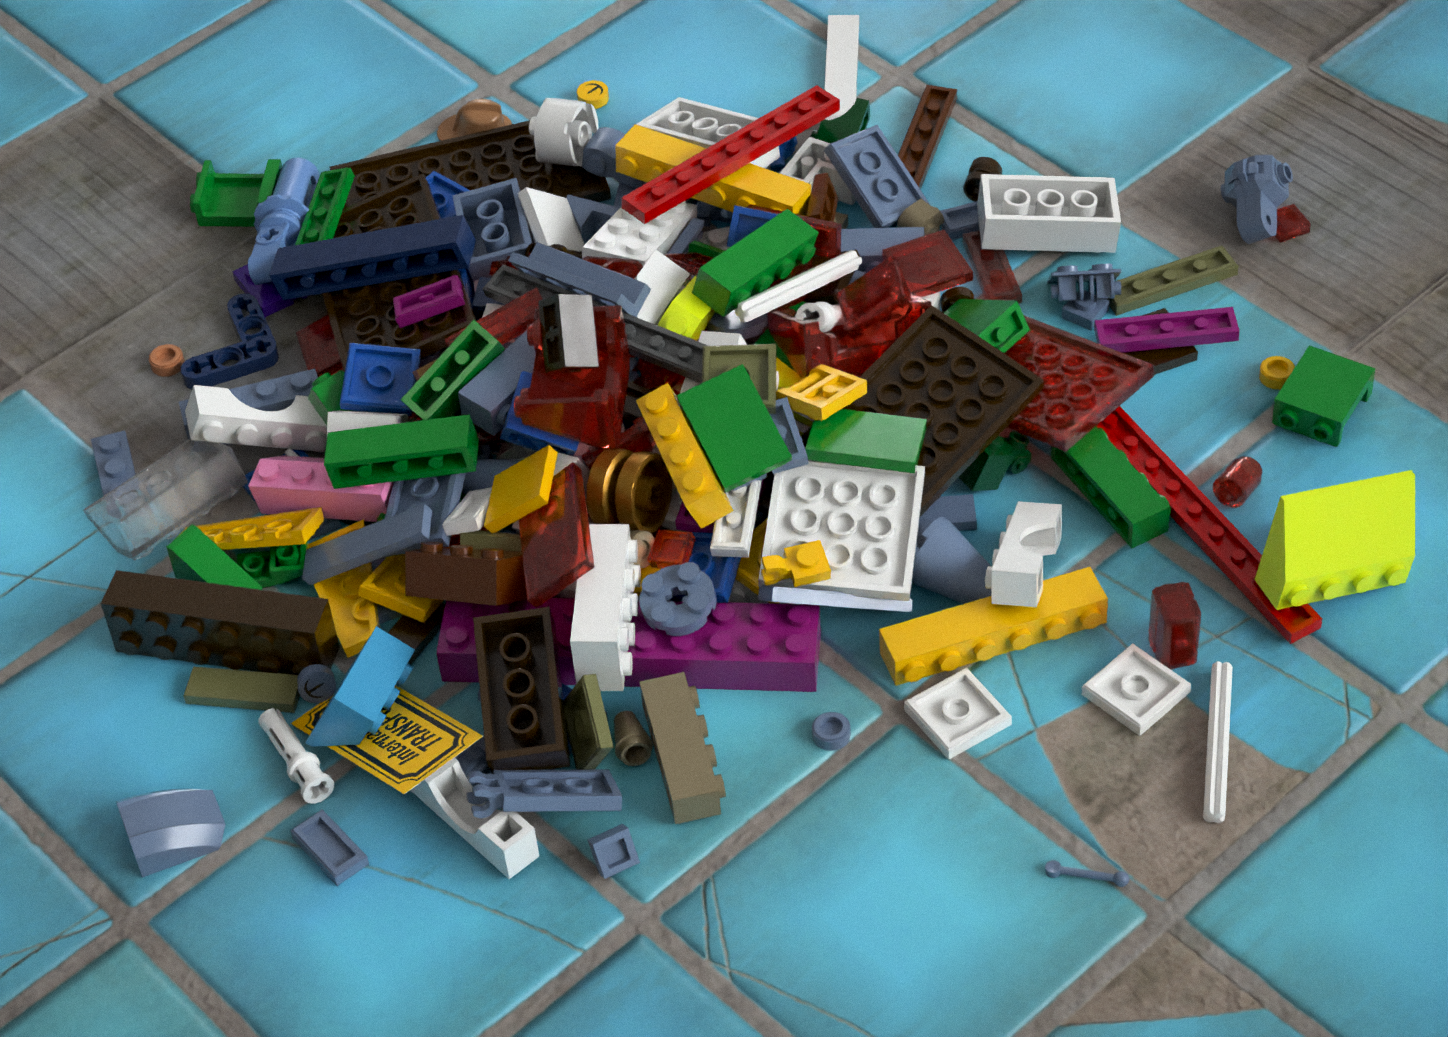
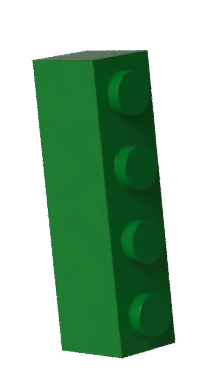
[692,209,819,317]
[324,415,479,489]
[1051,417,1171,549]

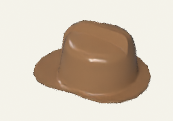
[437,98,512,141]

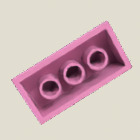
[248,455,394,522]

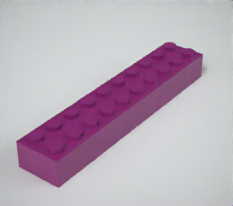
[436,598,821,692]

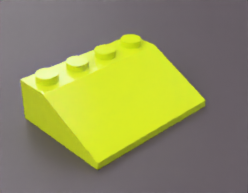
[1255,470,1415,610]

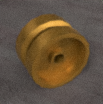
[586,448,672,533]

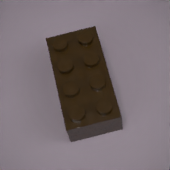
[473,607,570,774]

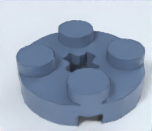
[639,562,717,636]

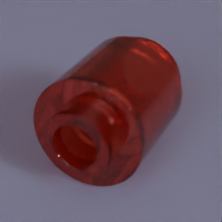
[1212,456,1263,508]

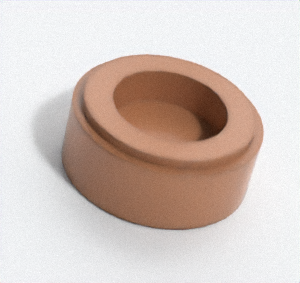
[149,344,185,377]

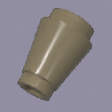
[614,711,653,766]

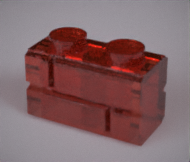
[1148,582,1201,670]

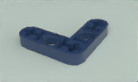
[181,293,279,390]

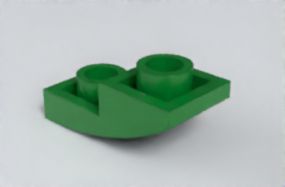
[237,542,308,588]

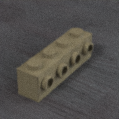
[639,672,726,824]

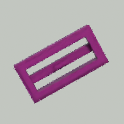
[393,275,465,328]

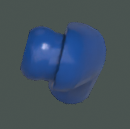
[770,137,798,173]

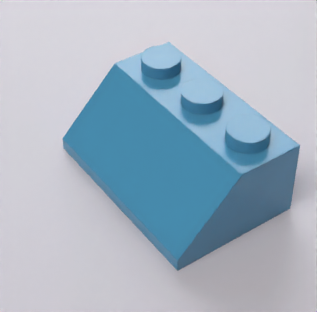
[305,626,415,747]

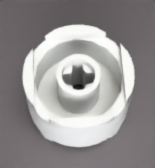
[529,98,598,166]

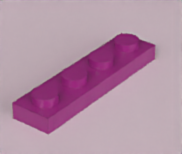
[1094,307,1240,355]

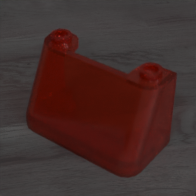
[767,288,931,379]
[514,305,630,450]

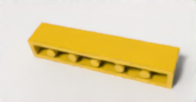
[615,124,811,220]
[879,567,1108,686]

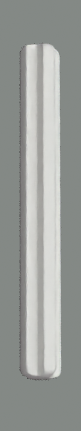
[735,250,862,323]
[1203,661,1233,823]

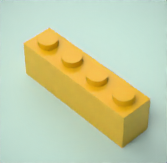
[636,383,734,529]

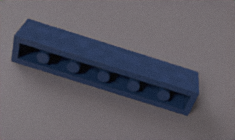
[269,215,476,300]

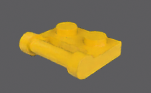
[776,364,867,421]

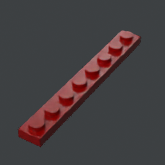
[621,85,840,224]

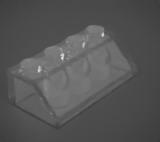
[83,438,248,560]

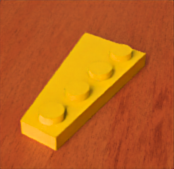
[176,507,325,550]
[308,519,380,658]

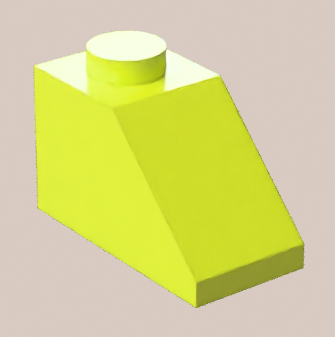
[658,276,715,341]

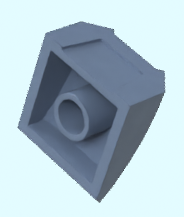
[116,789,225,877]

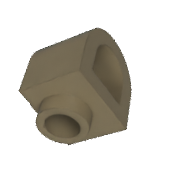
[897,199,944,245]

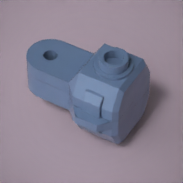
[1221,154,1293,244]

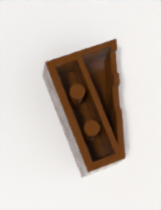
[405,542,541,606]

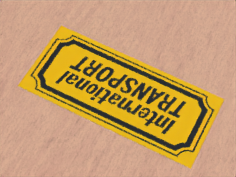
[290,685,483,794]

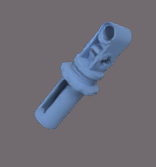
[248,158,319,285]

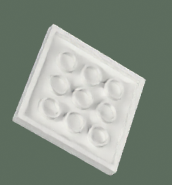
[758,460,925,601]

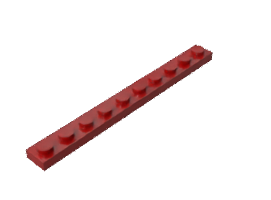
[1075,391,1322,644]

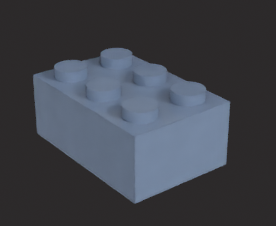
[452,178,534,283]

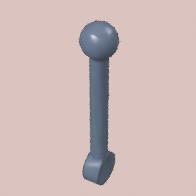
[1045,860,1129,887]

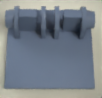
[1047,264,1121,302]

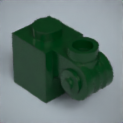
[958,431,1032,491]

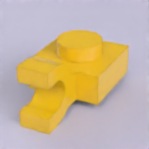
[761,540,831,587]

